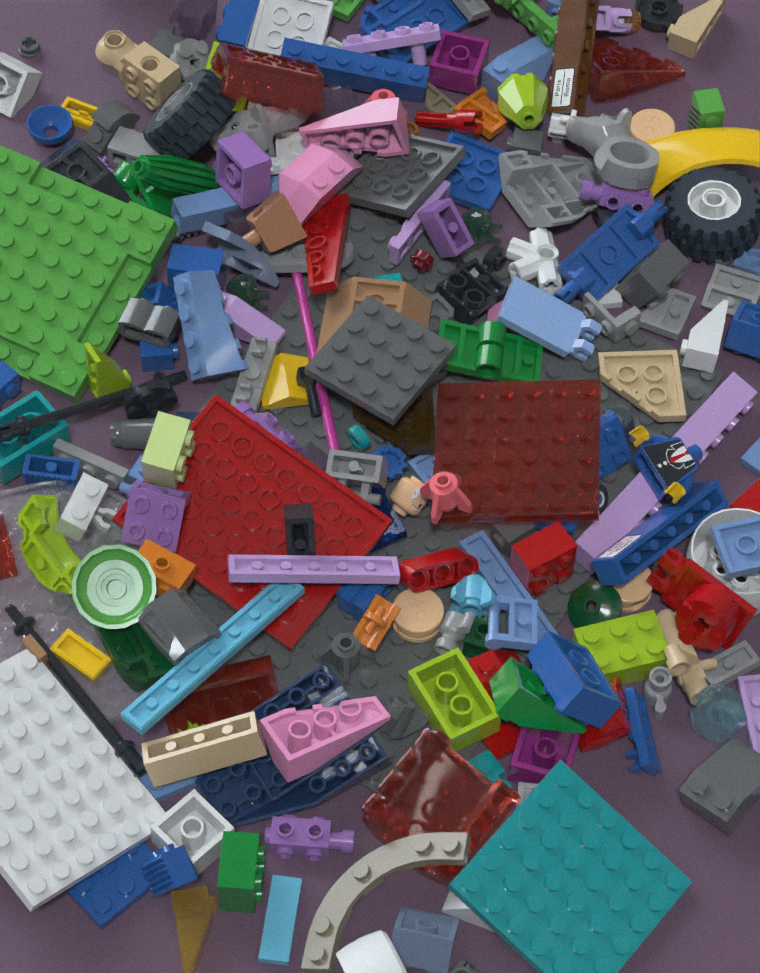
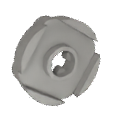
[170,38,210,81]

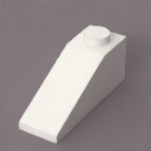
[679,300,729,373]

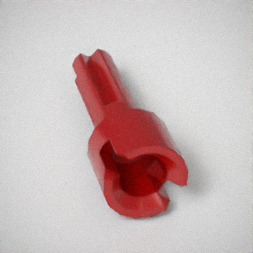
[415,109,484,135]

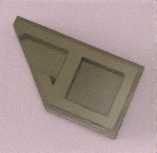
[425,82,456,113]

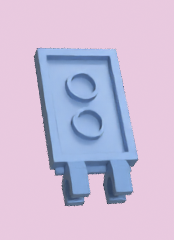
[496,276,603,362]

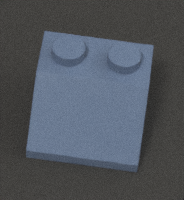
[391,906,460,973]

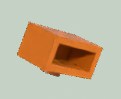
[138,539,196,597]

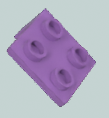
[121,481,191,553]

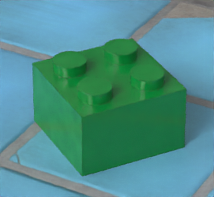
[217,831,266,913]

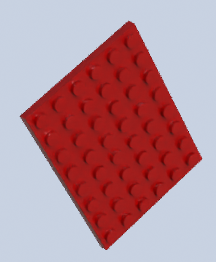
[112,394,393,652]

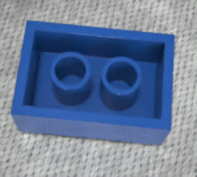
[527,631,622,729]

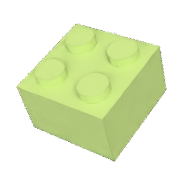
[141,411,196,489]

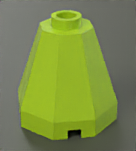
[497,73,548,129]

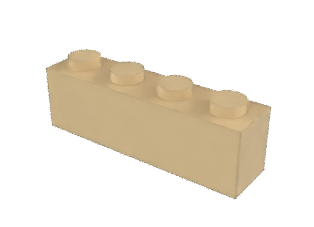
[142,711,267,788]

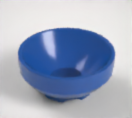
[27,104,73,145]

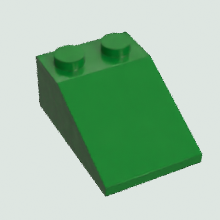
[489,657,586,734]

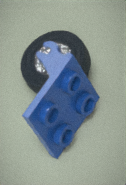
[571,407,635,483]

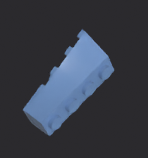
[173,270,249,381]

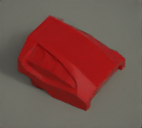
[578,677,632,753]

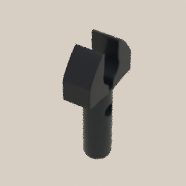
[296,366,321,416]

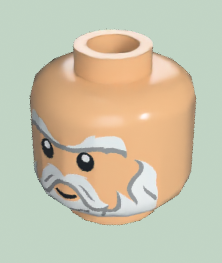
[390,475,430,517]

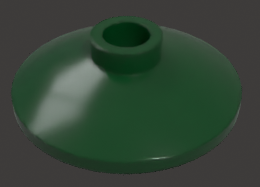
[567,580,623,628]

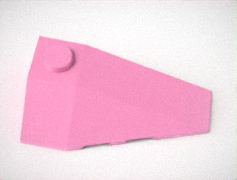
[299,97,410,157]
[259,696,391,782]

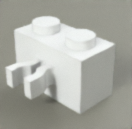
[54,472,117,542]

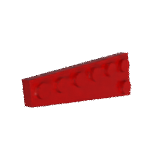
[303,193,351,295]

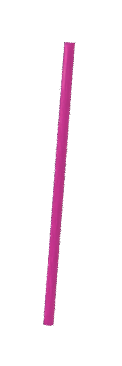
[292,272,340,450]

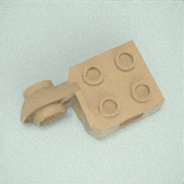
[95,30,181,111]

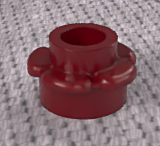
[410,249,434,273]

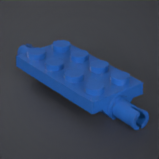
[554,200,668,304]

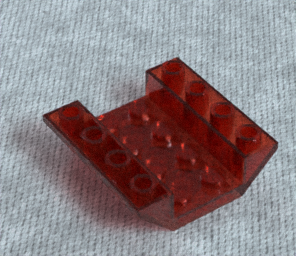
[211,42,324,115]

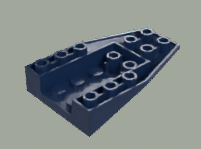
[194,662,392,828]

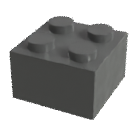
[615,239,689,309]

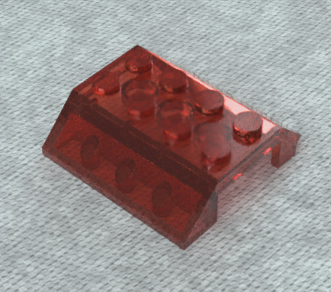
[360,727,521,887]

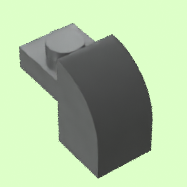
[83,100,140,155]

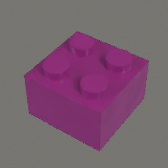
[429,30,490,94]
[508,727,580,784]

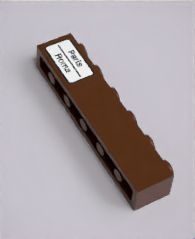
[547,0,599,117]

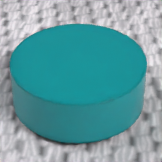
[346,424,372,451]

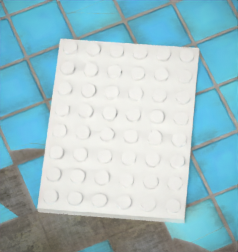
[0,649,166,912]

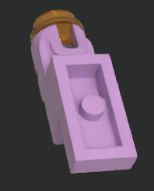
[595,6,641,34]

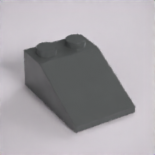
[679,737,760,836]

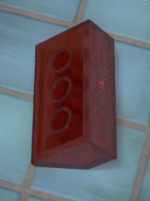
[165,655,279,735]

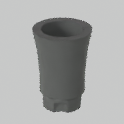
[110,417,156,450]

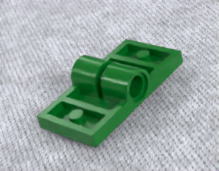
[437,319,543,390]

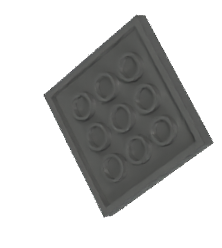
[334,134,467,218]
[305,295,456,426]

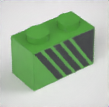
[688,88,725,130]

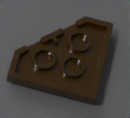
[352,389,436,455]

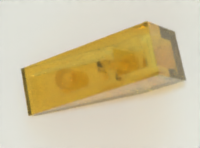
[171,885,217,973]

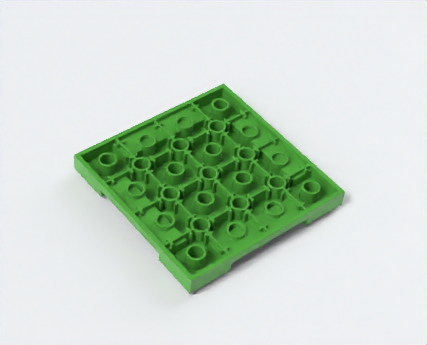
[0,145,179,404]

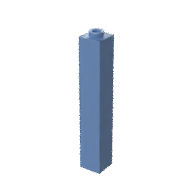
[171,175,279,234]

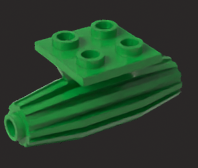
[133,155,222,217]

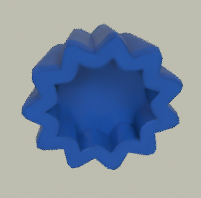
[371,444,407,482]

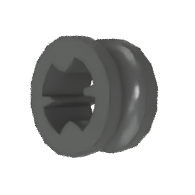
[18,35,40,58]

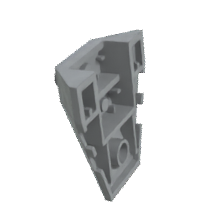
[498,150,603,227]

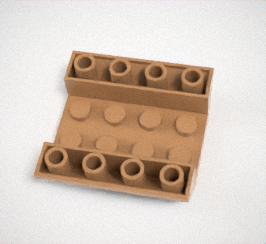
[316,277,432,354]

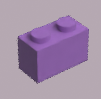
[417,198,475,258]

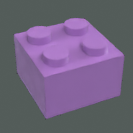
[215,131,272,209]

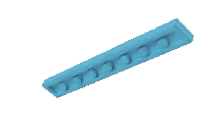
[121,583,305,735]

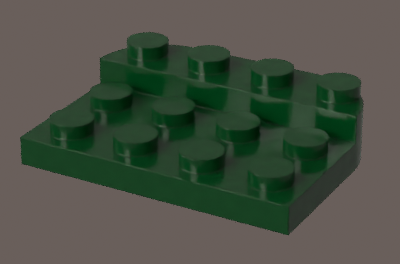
[93,594,185,691]

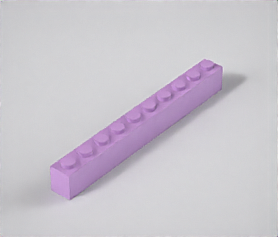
[575,371,757,574]

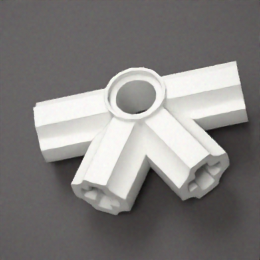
[506,227,562,295]

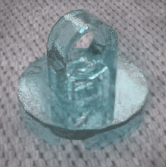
[691,684,748,742]

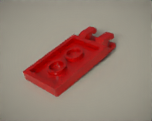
[646,547,758,650]

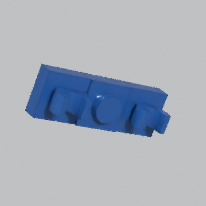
[624,687,662,776]

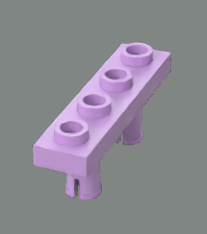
[342,22,441,66]

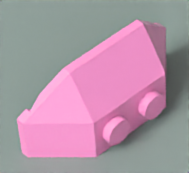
[278,143,364,226]

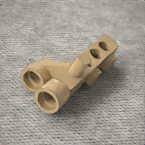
[657,609,718,705]

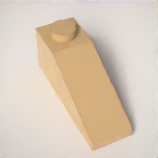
[666,0,725,59]

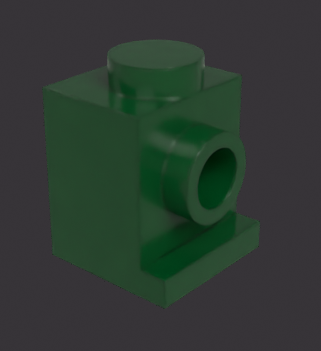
[463,615,501,658]

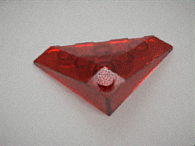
[588,36,686,101]

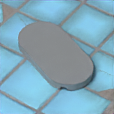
[255,238,354,273]

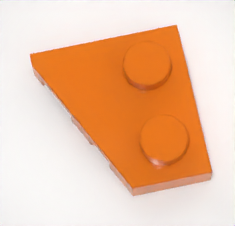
[453,86,507,140]

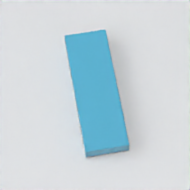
[258,875,302,966]

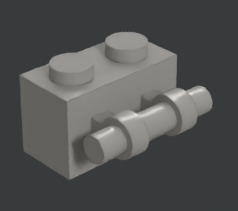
[326,449,390,505]

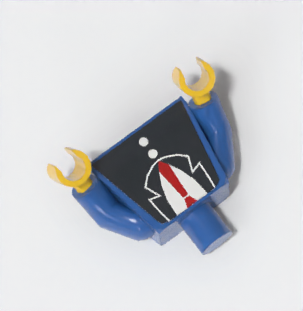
[629,425,703,504]

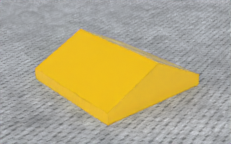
[261,353,309,410]

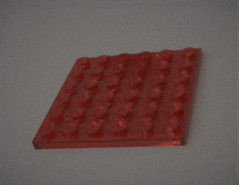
[430,379,601,524]

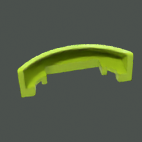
[17,495,81,594]

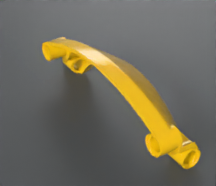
[644,127,760,197]

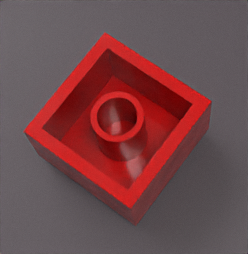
[509,521,577,596]

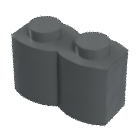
[118,298,180,349]

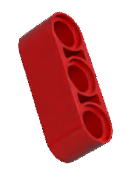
[398,547,479,592]

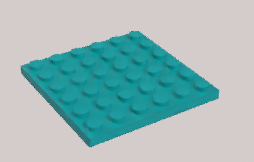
[447,760,692,973]

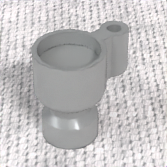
[433,611,476,655]
[643,666,672,721]

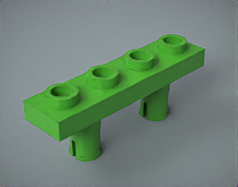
[500,0,559,51]

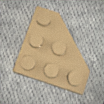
[597,350,686,422]

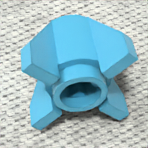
[449,574,496,618]

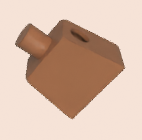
[242,191,307,253]

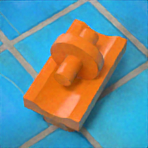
[353,594,401,653]

